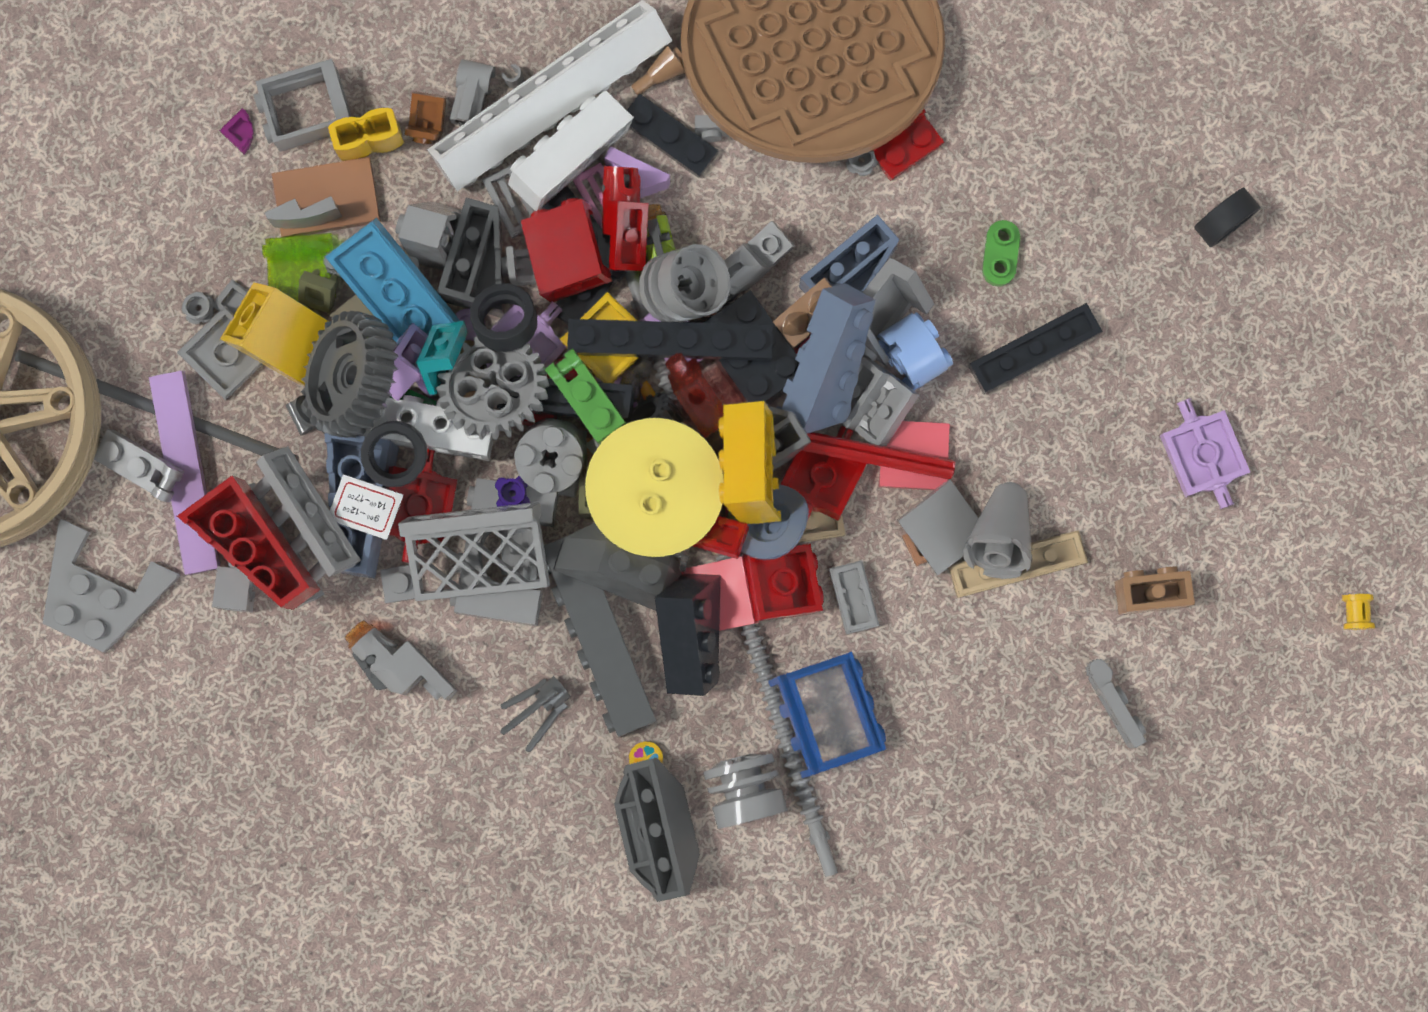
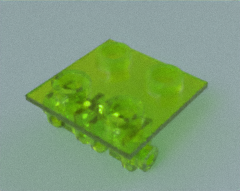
[262,233,336,301]

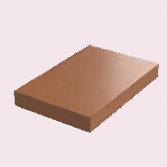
[271,157,381,239]

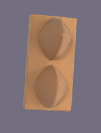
[773,278,832,348]

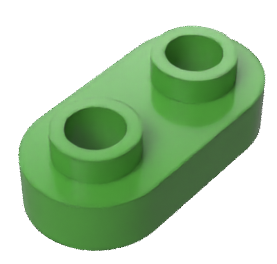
[982,220,1020,287]

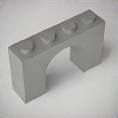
[450,478,559,627]

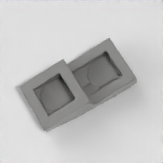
[265,196,342,229]

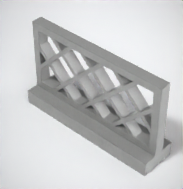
[398,502,550,601]

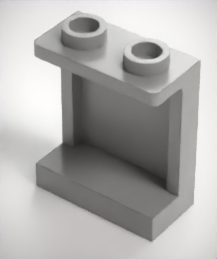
[863,257,934,365]

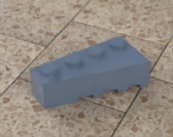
[776,283,876,434]
[324,433,399,579]

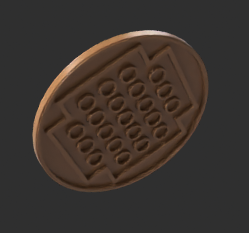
[681,0,945,163]

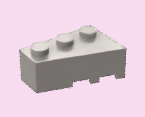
[396,201,462,271]

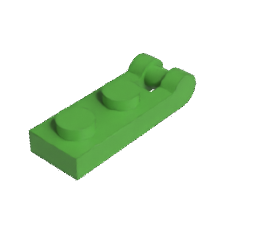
[545,348,627,445]

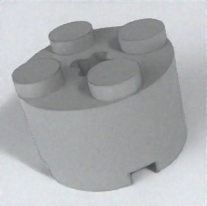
[514,418,587,493]

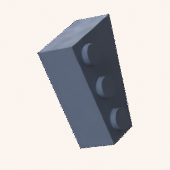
[799,214,899,294]

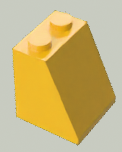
[220,282,328,386]

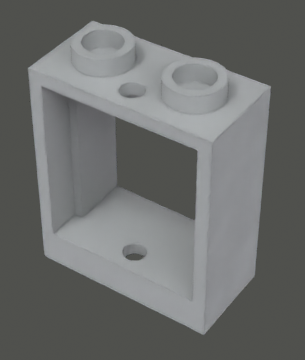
[254,59,352,152]

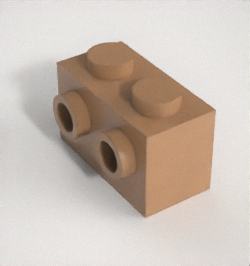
[1114,566,1195,615]

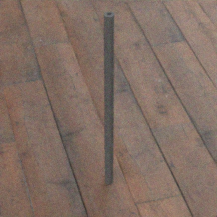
[15,349,296,457]

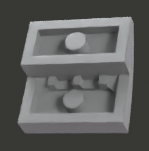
[841,355,919,447]
[897,479,979,575]

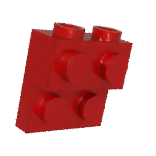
[873,109,944,181]
[743,544,824,622]

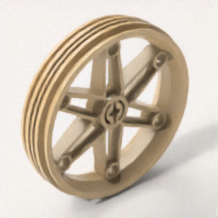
[0,289,101,547]

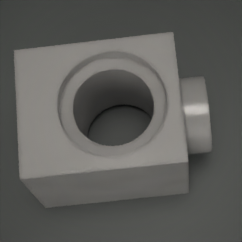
[212,563,256,613]

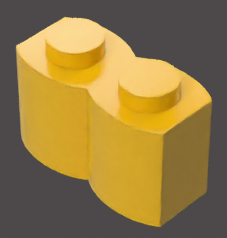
[328,108,404,161]

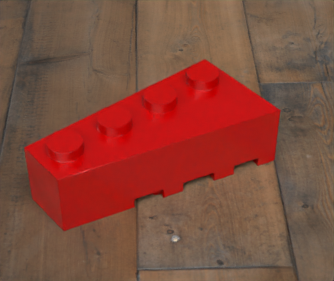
[177,475,321,610]

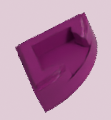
[219,108,254,154]

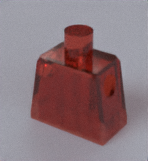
[665,353,727,438]

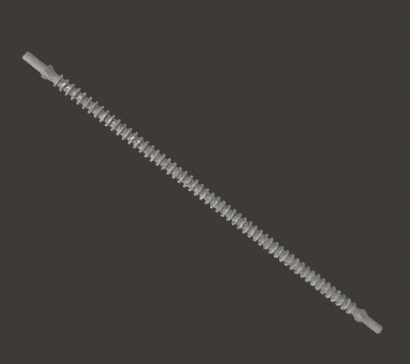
[625,270,838,877]

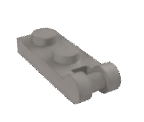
[94,429,184,503]

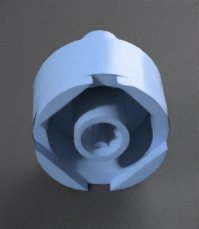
[877,312,953,391]

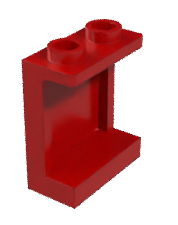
[521,198,612,302]

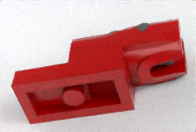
[602,166,649,271]

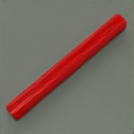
[802,432,955,480]

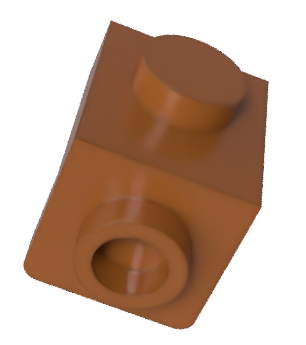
[404,91,447,144]

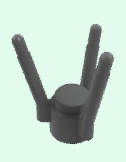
[500,676,571,752]

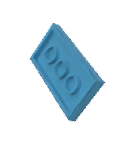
[325,218,460,342]

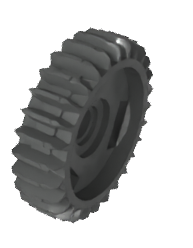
[301,310,398,438]

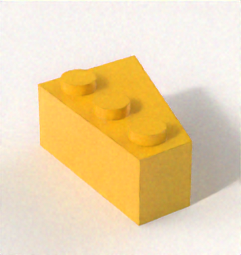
[719,401,782,524]

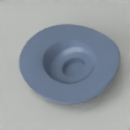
[727,485,809,560]

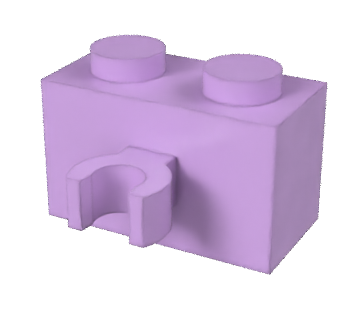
[390,323,432,401]

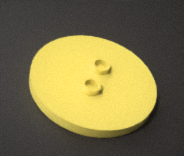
[585,418,724,557]

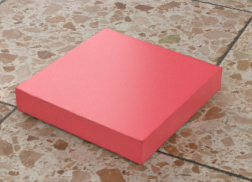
[879,421,950,490]
[681,556,759,631]

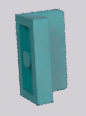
[416,321,468,395]

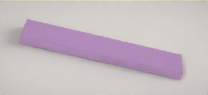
[149,370,220,575]

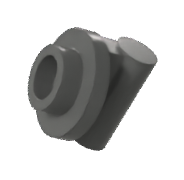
[286,395,315,436]

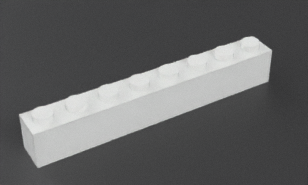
[427,0,672,191]

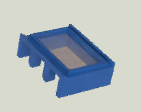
[768,652,886,779]

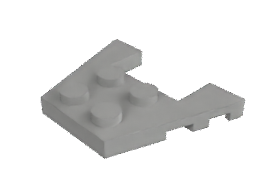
[43,519,180,653]

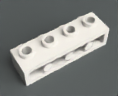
[508,90,634,211]
[358,395,494,461]

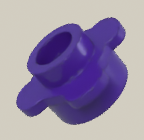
[495,476,530,507]

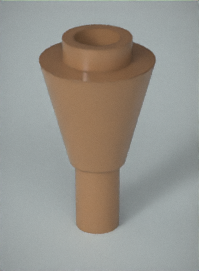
[631,45,685,95]

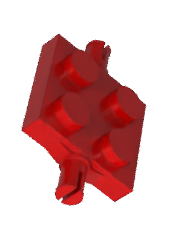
[780,426,867,521]
[386,449,457,563]

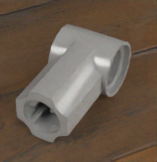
[450,59,495,126]

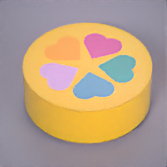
[629,741,663,764]

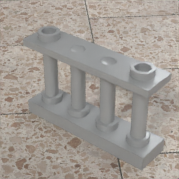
[248,446,360,608]

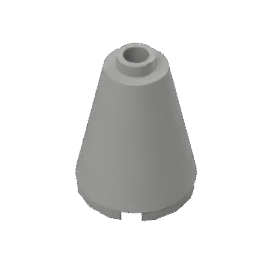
[963,482,1032,579]

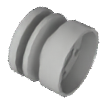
[639,244,730,322]
[703,753,788,829]

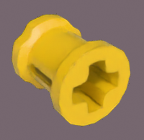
[1342,594,1375,630]

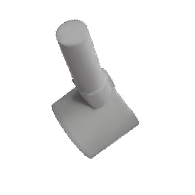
[502,64,525,89]

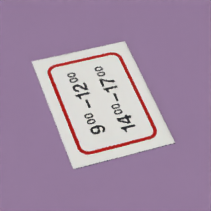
[330,474,403,540]

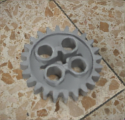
[436,336,549,440]

